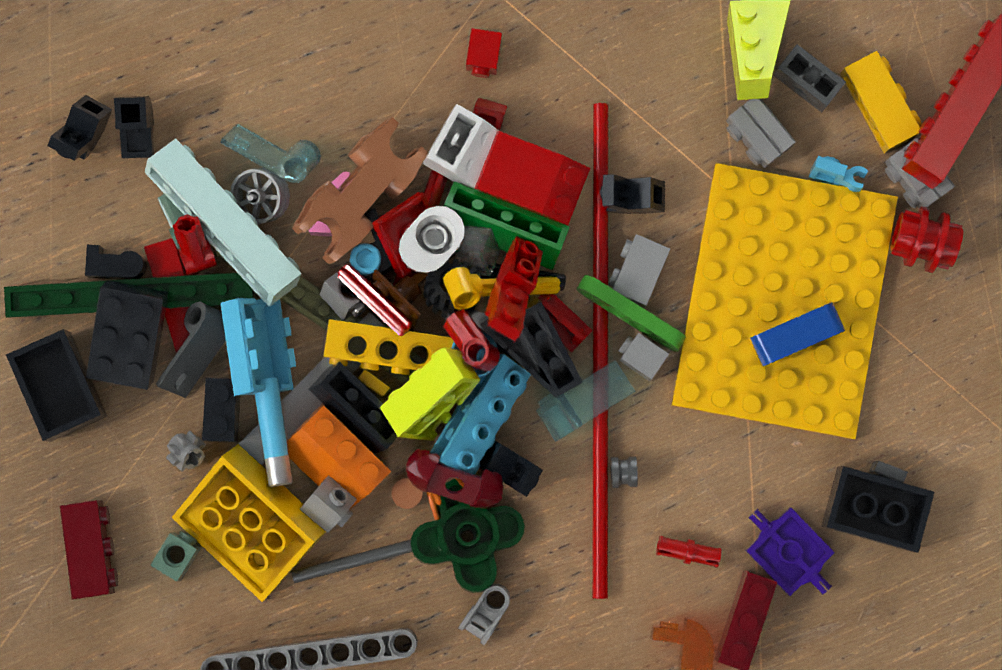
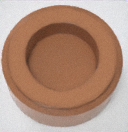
[391,478,423,509]

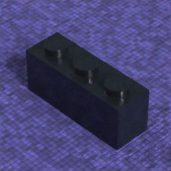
[309,362,398,454]

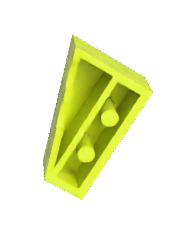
[727,0,791,100]
[380,347,480,441]

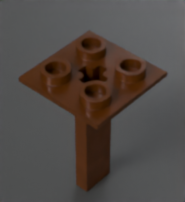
[371,244,461,332]

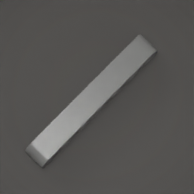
[200,628,418,670]

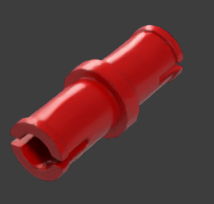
[656,536,722,568]

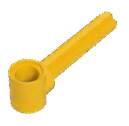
[443,267,560,310]

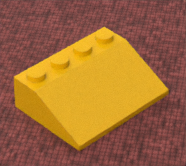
[172,444,326,602]

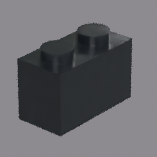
[202,378,241,443]

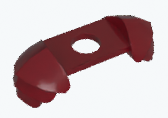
[406,449,504,508]

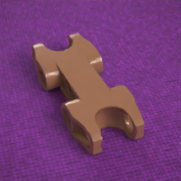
[292,117,428,264]

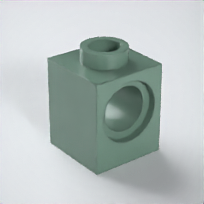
[150,531,201,582]

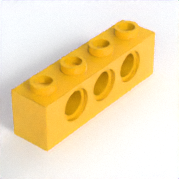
[323,319,453,375]

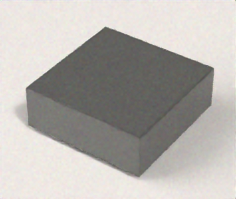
[870,461,908,482]

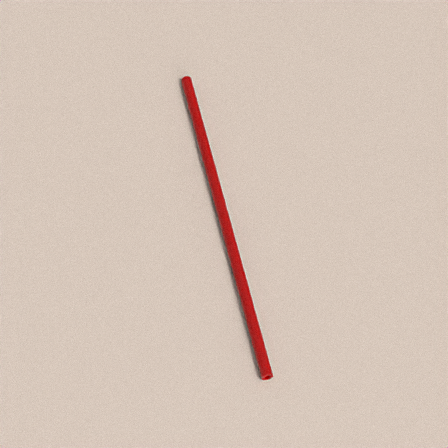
[592,103,609,599]

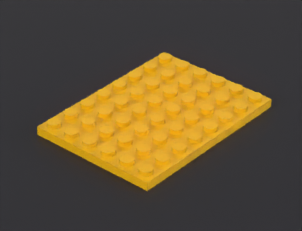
[671,163,898,440]

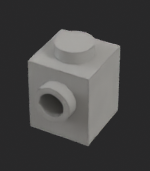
[300,475,357,533]

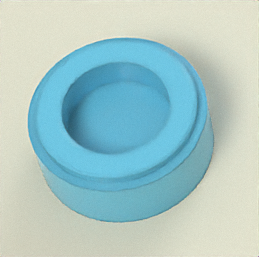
[350,243,382,276]

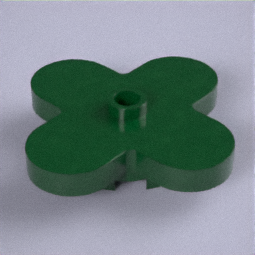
[411,479,525,593]

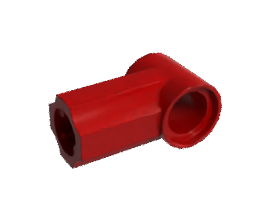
[172,214,217,276]
[443,309,500,371]

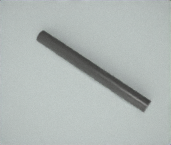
[291,539,412,583]

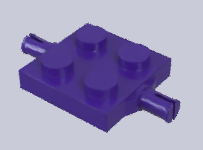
[745,507,835,596]

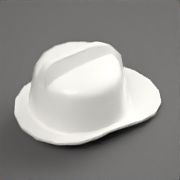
[399,206,465,273]

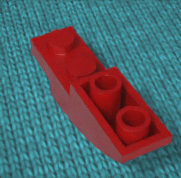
[485,236,543,341]

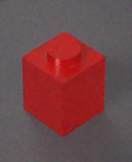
[466,28,502,78]

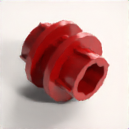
[890,206,963,273]

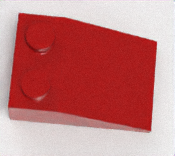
[474,131,590,226]

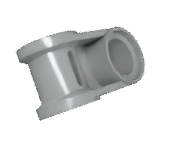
[458,584,510,645]

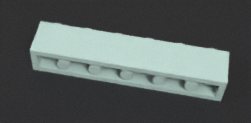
[145,139,302,307]

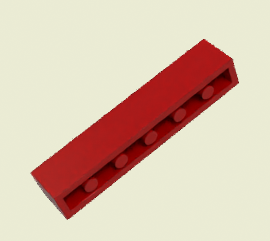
[901,14,1002,189]

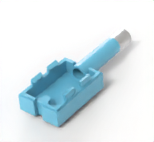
[220,298,296,487]

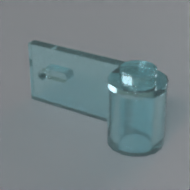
[220,124,321,183]
[536,360,636,442]

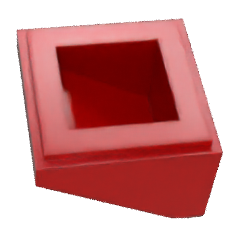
[473,98,507,131]

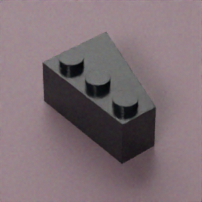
[479,295,583,397]

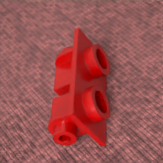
[538,294,593,353]

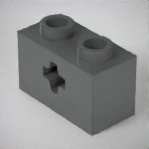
[774,44,846,113]

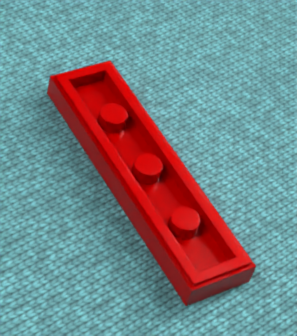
[144,238,190,353]

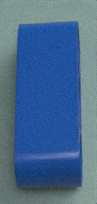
[750,302,845,366]

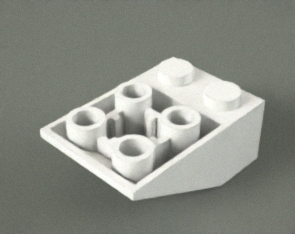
[422,104,499,192]

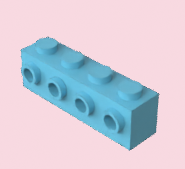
[430,354,531,479]

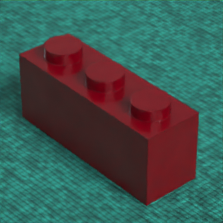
[60,500,118,600]
[714,571,778,670]

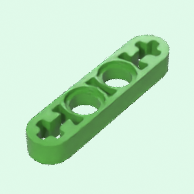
[577,275,686,351]

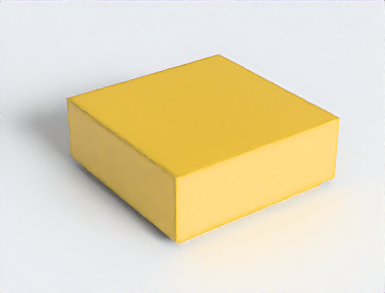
[358,369,391,398]

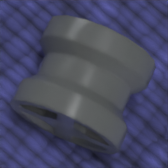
[611,456,638,488]

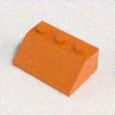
[287,403,391,510]

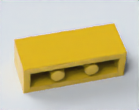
[840,51,922,153]

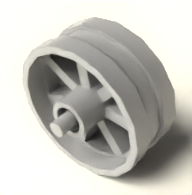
[230,167,290,224]

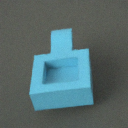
[808,155,868,192]

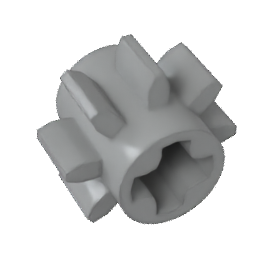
[166,431,206,472]

